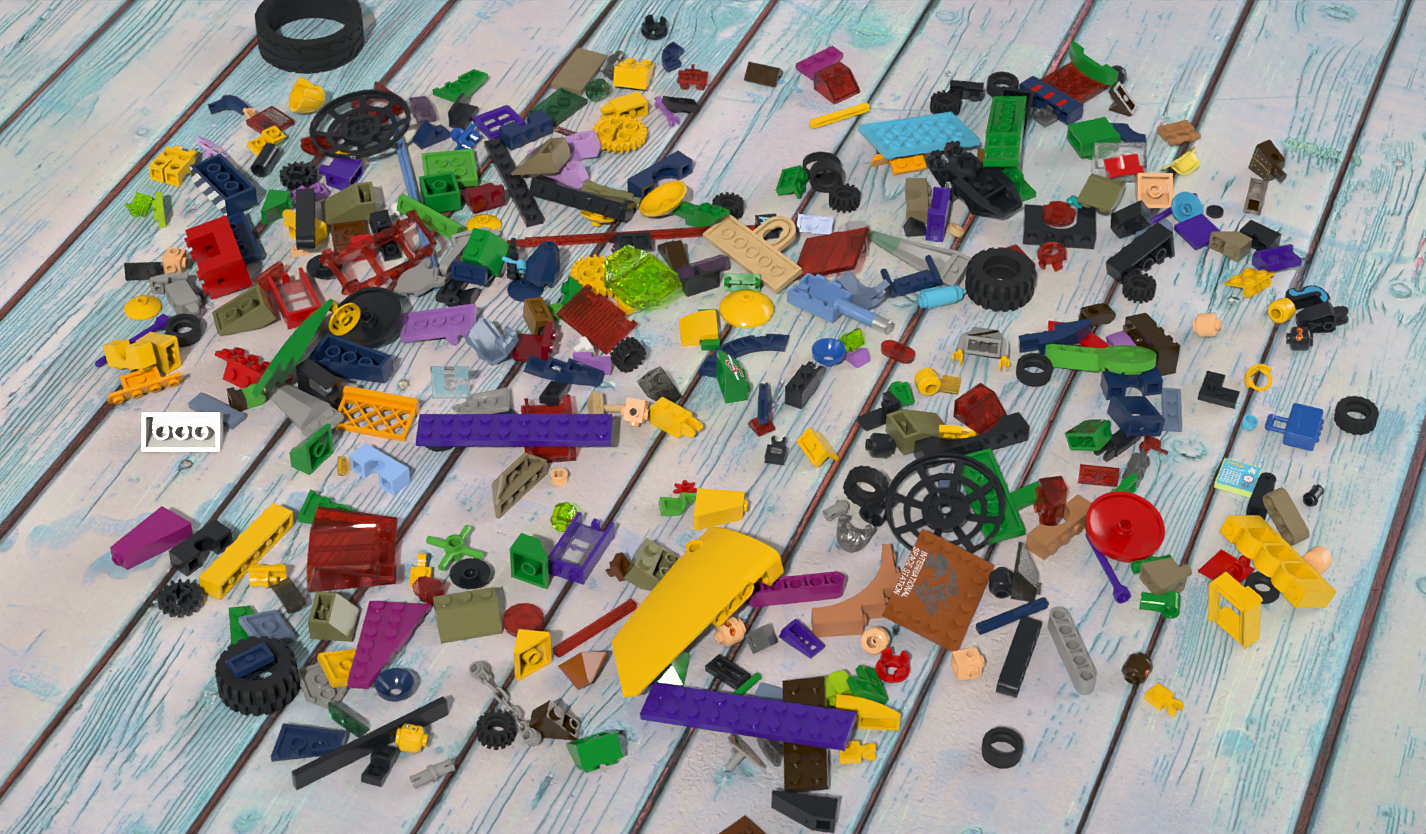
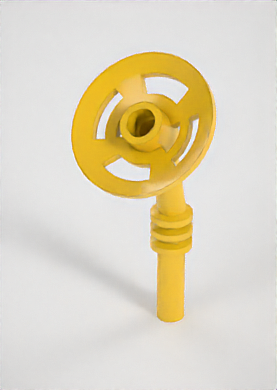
[327,299,360,335]

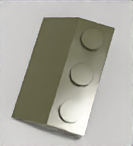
[433,587,502,644]

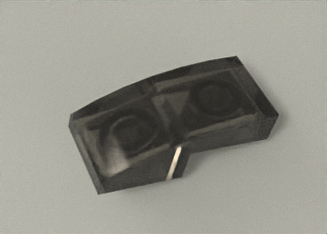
[270,577,307,614]
[756,738,784,767]

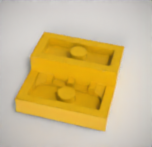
[679,309,718,346]

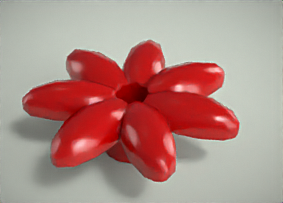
[673,480,697,494]

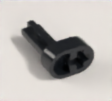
[859,500,899,527]

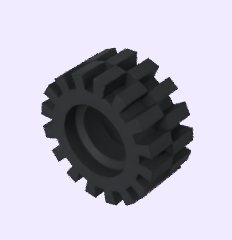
[930,90,961,116]
[828,183,860,213]
[712,192,744,221]
[1122,272,1156,304]
[610,337,646,373]
[476,709,516,750]

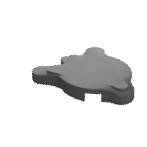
[394,258,446,297]

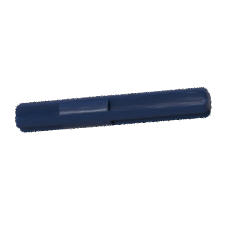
[757,382,770,425]
[975,597,1049,635]

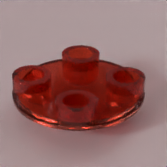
[301,136,335,156]

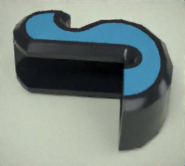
[1285,285,1331,310]

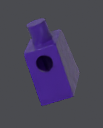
[319,158,363,190]

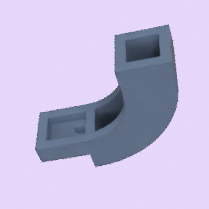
[835,270,890,309]

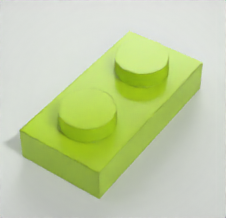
[152,192,166,228]

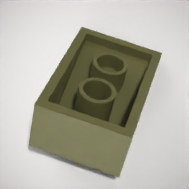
[212,284,276,336]

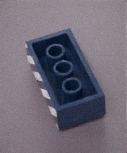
[190,153,258,217]

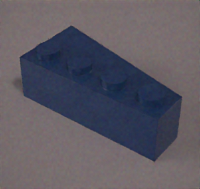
[308,333,394,383]

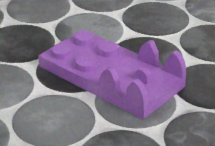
[400,304,478,346]

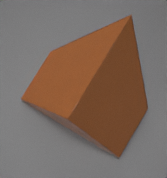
[558,652,608,690]

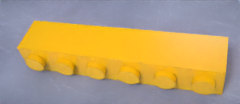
[199,503,294,600]

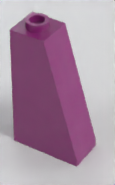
[110,506,193,570]

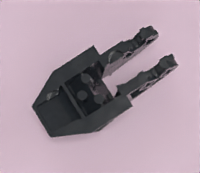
[926,141,1023,218]

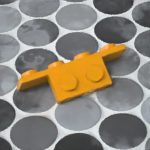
[870,152,931,176]
[108,365,182,404]

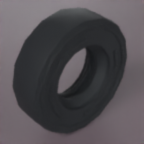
[1244,572,1280,604]

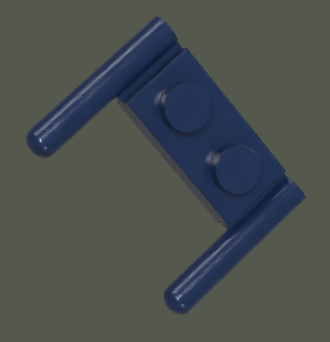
[880,255,942,298]

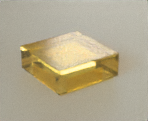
[940,375,961,395]

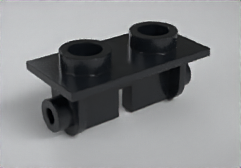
[124,262,163,281]

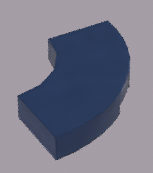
[661,41,684,73]
[1111,123,1147,149]

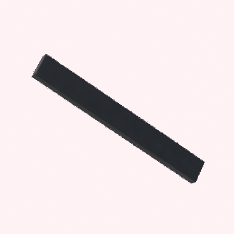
[291,697,448,790]

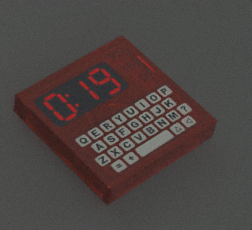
[246,106,294,134]

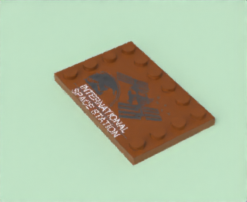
[882,528,995,652]

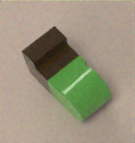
[226,383,266,411]

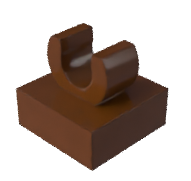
[606,552,630,582]

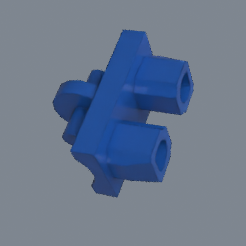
[450,123,481,150]

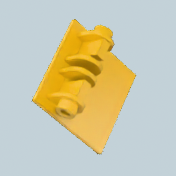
[1223,268,1275,298]

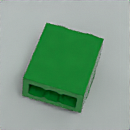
[1066,117,1121,160]

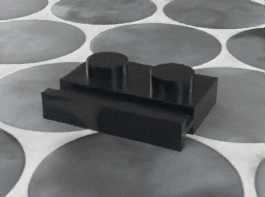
[949,80,984,102]

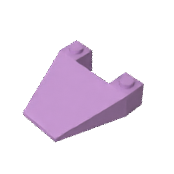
[526,130,601,189]

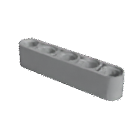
[1048,607,1096,695]

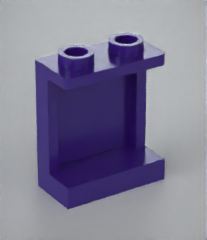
[925,187,951,243]

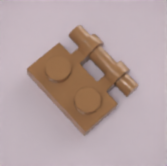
[1157,120,1201,146]

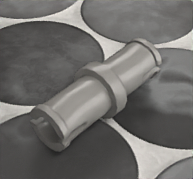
[409,758,455,789]

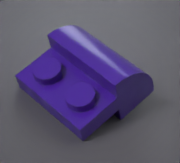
[1252,244,1302,272]

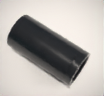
[251,143,280,177]

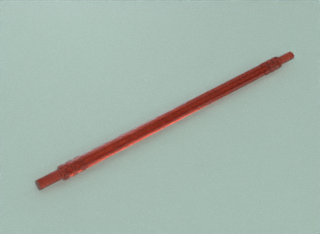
[507,225,755,248]

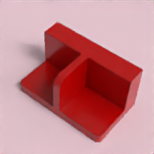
[1104,154,1144,179]

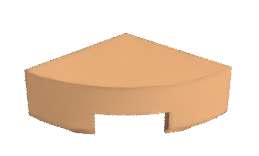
[290,245,309,258]

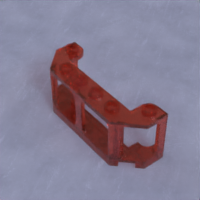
[319,209,437,296]

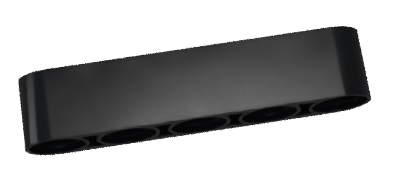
[296,188,315,250]
[996,616,1042,698]

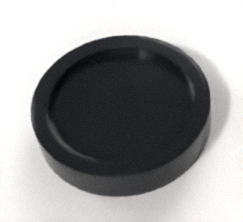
[1206,205,1224,218]

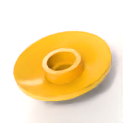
[580,210,615,227]
[466,214,502,232]
[124,295,161,320]

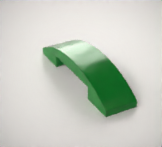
[1069,41,1118,86]

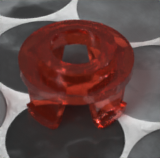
[1037,242,1067,272]

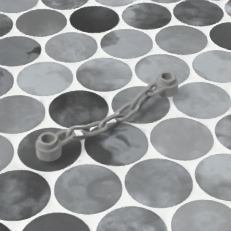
[469,661,541,747]

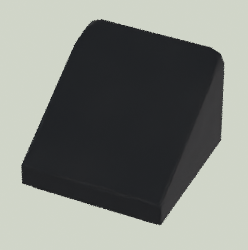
[903,217,926,237]
[458,287,479,305]

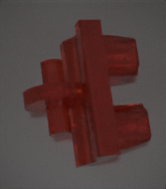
[677,64,708,91]

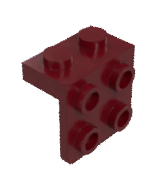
[461,183,505,213]
[512,321,557,362]

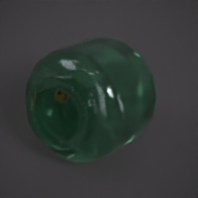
[585,78,610,102]

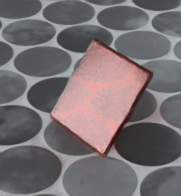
[793,227,869,281]

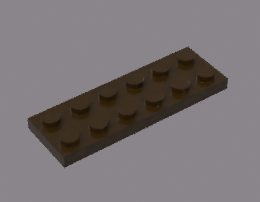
[782,676,829,793]

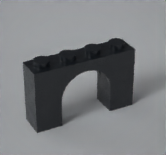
[1023,204,1096,249]

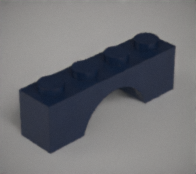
[627,150,692,201]

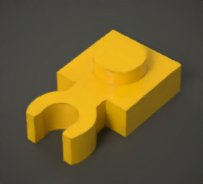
[1144,683,1184,717]

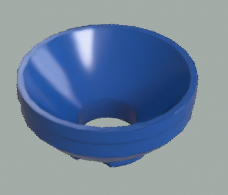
[812,338,846,367]

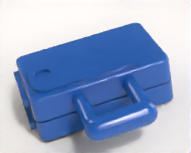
[1265,403,1324,451]

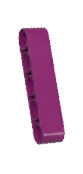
[746,571,845,607]

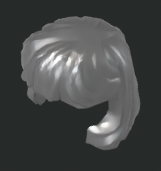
[836,514,874,553]

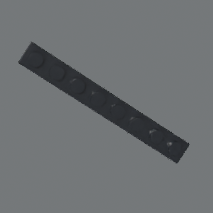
[484,138,543,227]

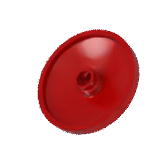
[1085,491,1165,563]

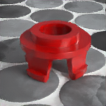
[875,648,910,683]

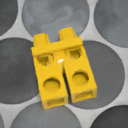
[148,145,198,187]

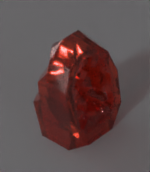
[412,576,445,606]

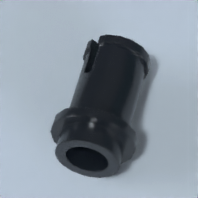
[1303,484,1324,507]

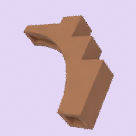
[811,544,901,638]

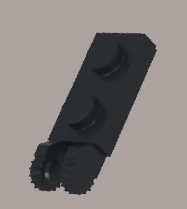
[1093,429,1141,462]

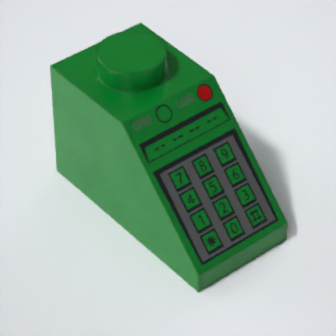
[261,189,294,225]

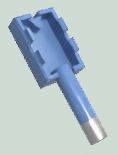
[787,273,893,334]

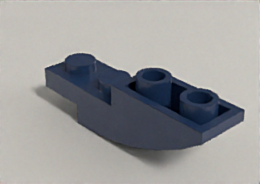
[1018,319,1091,355]

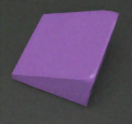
[844,347,871,368]

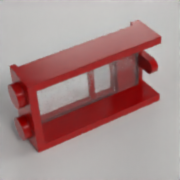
[267,267,321,330]

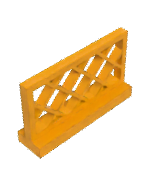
[333,385,420,442]

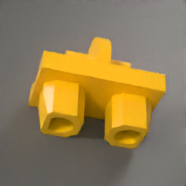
[248,564,287,589]

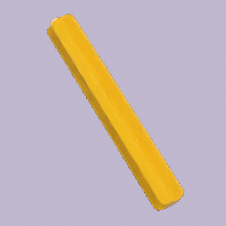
[809,102,870,129]

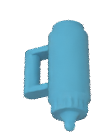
[918,285,967,309]

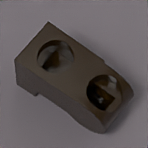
[1078,303,1116,330]

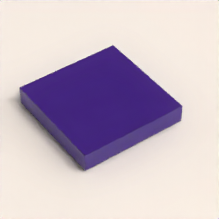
[1174,214,1220,251]

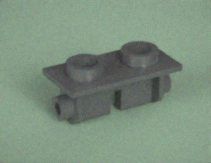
[600,50,625,81]
[1122,448,1150,488]

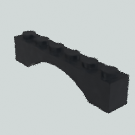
[529,175,635,222]
[914,412,1030,469]

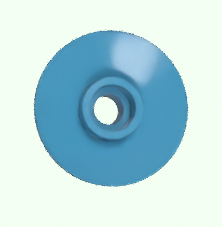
[1171,192,1203,222]

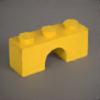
[103,339,157,371]

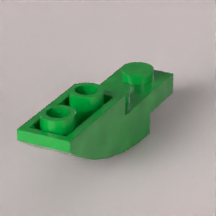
[673,201,730,227]

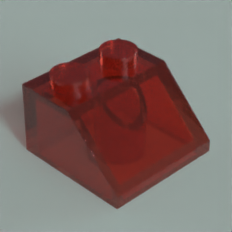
[813,61,860,105]

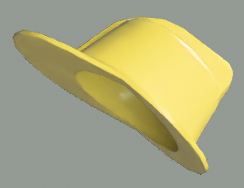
[1161,147,1200,175]

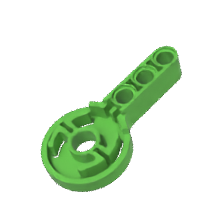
[1045,344,1157,375]

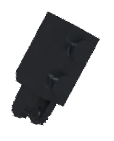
[785,361,824,410]

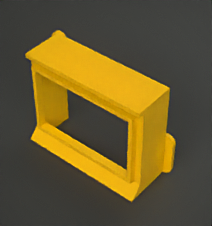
[1208,572,1263,650]

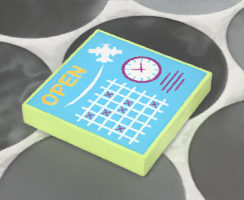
[1214,458,1263,498]

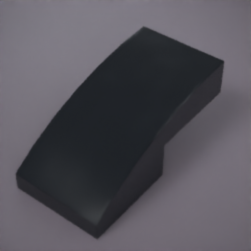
[361,744,399,787]

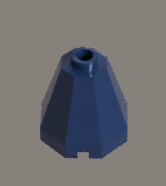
[523,241,560,287]

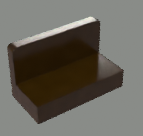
[744,61,783,88]

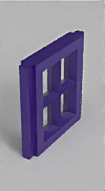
[472,105,526,140]

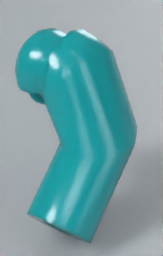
[1066,195,1085,214]

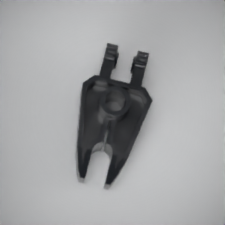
[1296,302,1349,333]

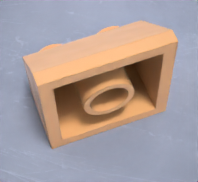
[1135,173,1173,208]

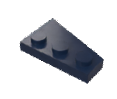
[271,723,346,762]

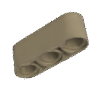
[1262,487,1310,546]

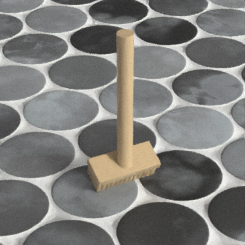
[587,391,653,414]

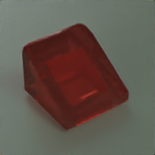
[748,415,776,437]

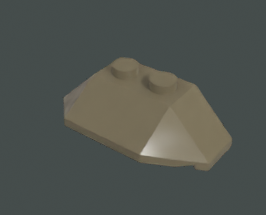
[491,452,547,519]

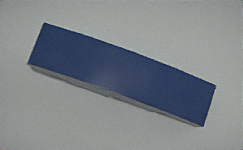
[523,355,604,386]

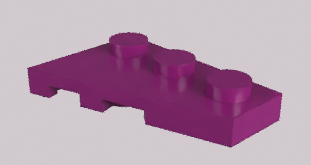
[795,46,843,84]

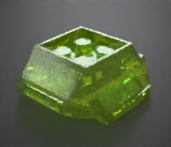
[604,244,683,313]

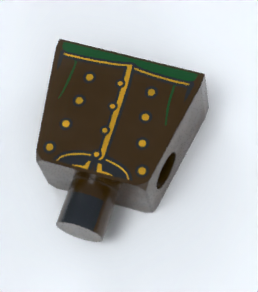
[1248,139,1287,182]

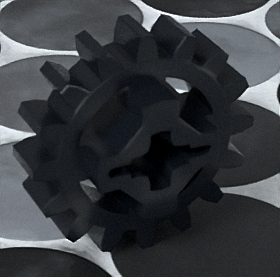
[279,161,318,190]
[157,579,203,618]

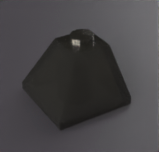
[1010,542,1042,602]

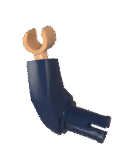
[207,95,256,122]

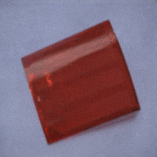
[306,506,397,593]

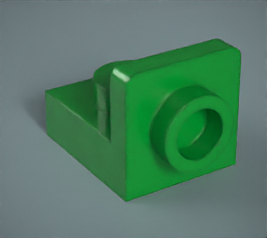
[886,381,914,408]

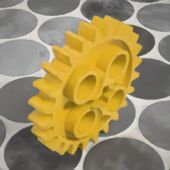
[592,114,647,154]
[570,254,629,299]

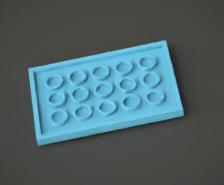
[858,112,980,160]

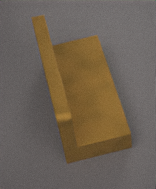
[523,297,554,335]

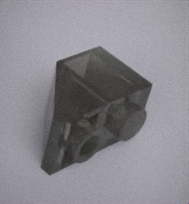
[637,366,682,403]

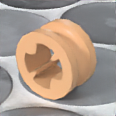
[550,468,568,486]

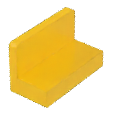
[796,427,839,467]

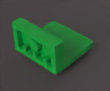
[1000,167,1036,202]

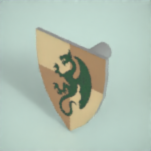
[725,734,764,772]

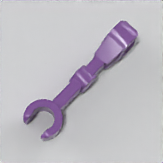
[654,96,680,127]

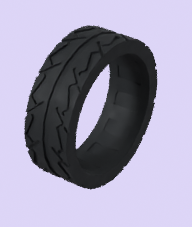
[255,0,364,74]

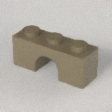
[905,178,932,225]

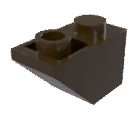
[529,700,581,741]

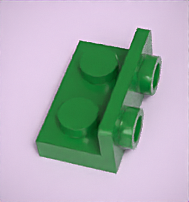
[776,165,808,199]

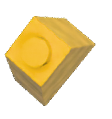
[136,332,182,375]
[693,488,748,530]

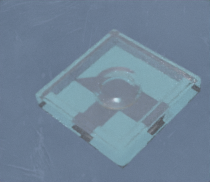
[430,366,471,399]

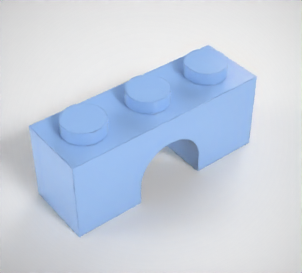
[350,443,410,495]

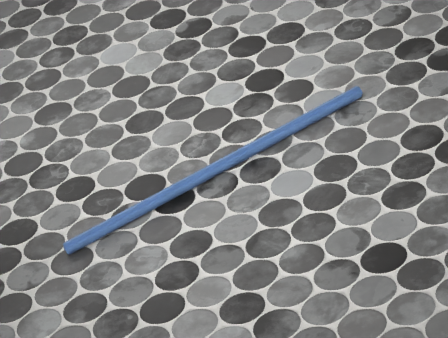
[388,115,441,291]

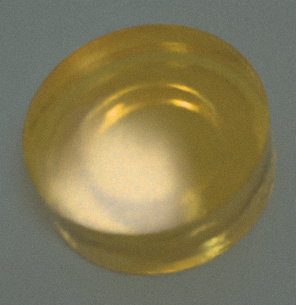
[337,456,347,476]

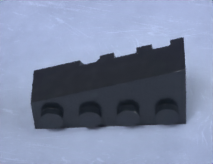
[1106,222,1175,285]

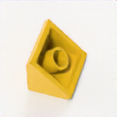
[513,629,552,682]

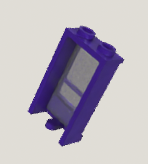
[547,512,615,585]

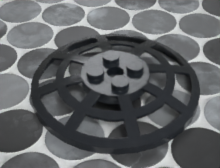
[309,89,411,159]
[885,452,1005,554]

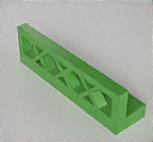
[396,194,467,240]

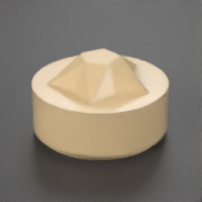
[947,222,965,238]

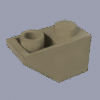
[1208,231,1252,262]

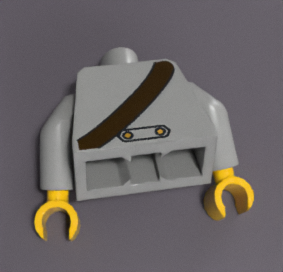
[952,327,1010,372]

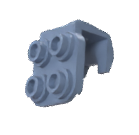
[466,318,519,366]

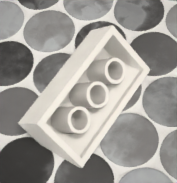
[142,413,223,452]

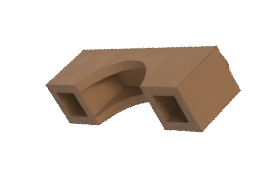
[1025,494,1092,560]

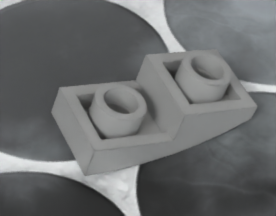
[149,273,191,295]

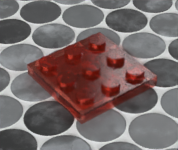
[1040,62,1109,104]

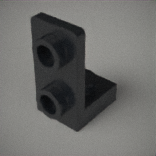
[857,391,900,431]

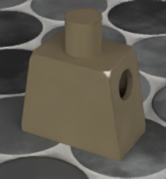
[1139,558,1192,595]

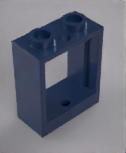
[1107,396,1165,436]

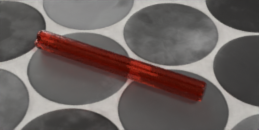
[553,599,637,658]

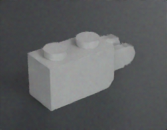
[165,279,202,322]

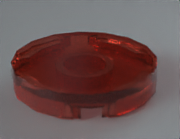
[1042,201,1076,227]
[503,603,544,637]

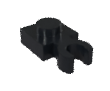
[764,435,787,465]

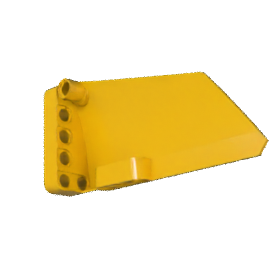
[611,527,784,697]

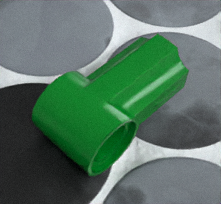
[1139,591,1181,619]

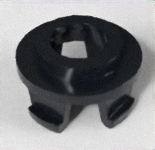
[641,14,668,40]

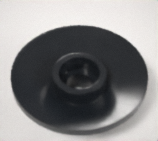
[306,254,343,279]
[450,558,491,589]

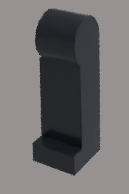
[1246,472,1276,520]

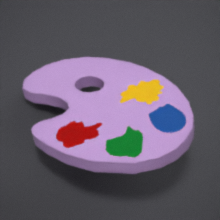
[196,136,228,159]

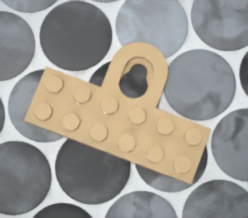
[703,214,803,294]

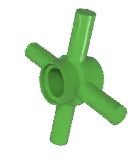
[426,525,484,571]

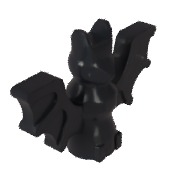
[506,238,521,280]

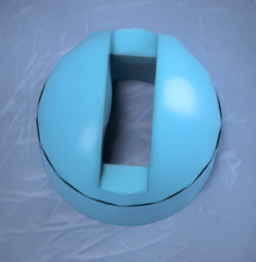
[1241,414,1258,431]

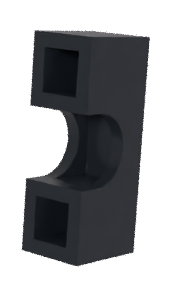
[169,519,233,577]

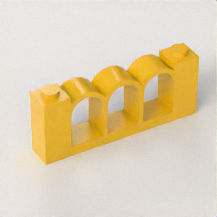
[1219,515,1337,608]

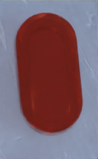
[880,340,915,364]

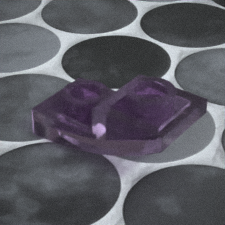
[409,96,437,123]

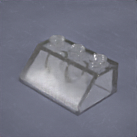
[1091,142,1147,183]

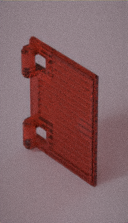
[556,284,638,355]

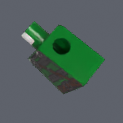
[1065,418,1112,451]

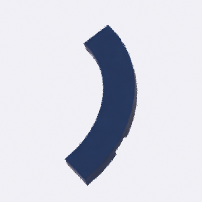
[699,334,790,378]

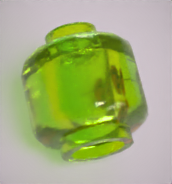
[550,502,578,532]

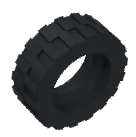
[1334,396,1379,435]
[843,465,889,507]

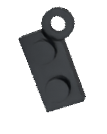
[435,274,467,307]

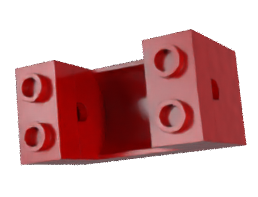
[184,215,253,300]

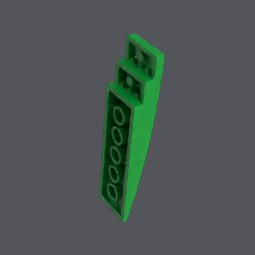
[983,96,1027,167]
[251,299,334,398]

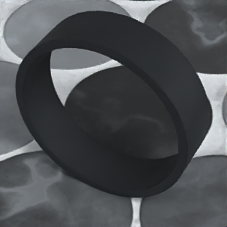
[802,151,841,181]

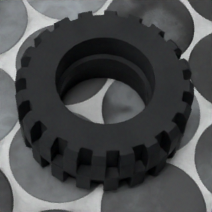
[965,247,1036,312]
[215,636,299,716]

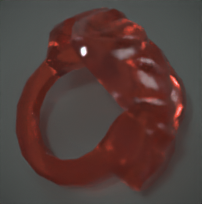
[1139,435,1169,455]

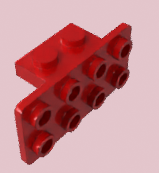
[215,347,293,389]

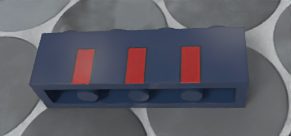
[1019,76,1084,126]

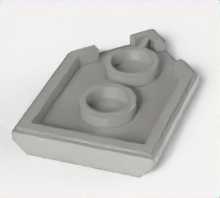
[452,388,510,414]
[298,663,348,711]

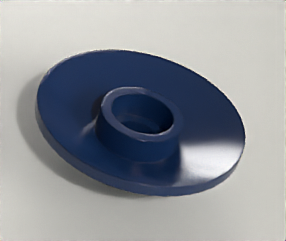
[507,277,544,302]

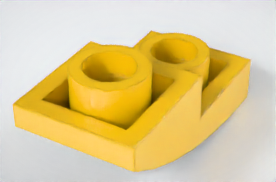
[247,125,286,156]

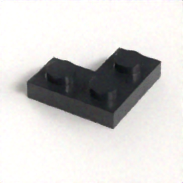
[1197,370,1240,409]

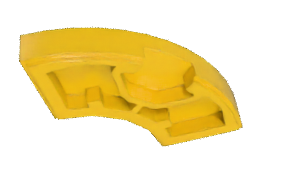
[939,425,977,439]

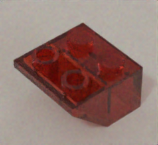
[953,382,1007,434]
[1033,475,1068,526]

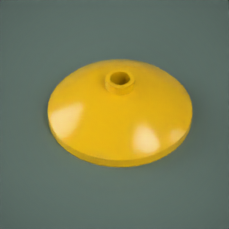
[639,180,687,217]
[719,289,774,328]

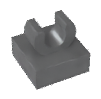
[1033,105,1058,127]

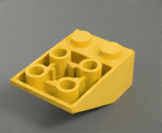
[613,58,656,90]

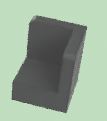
[744,624,778,654]

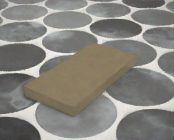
[551,48,608,96]

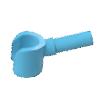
[501,256,526,274]

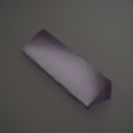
[657,254,731,288]

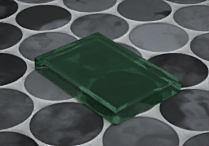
[529,87,587,128]

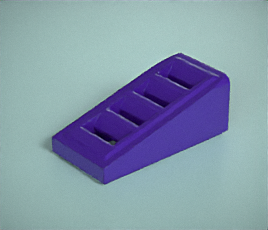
[779,619,825,659]

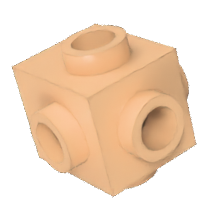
[161,247,189,274]
[621,397,650,427]
[951,647,985,681]

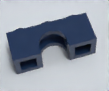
[499,109,553,151]
[1100,365,1163,401]

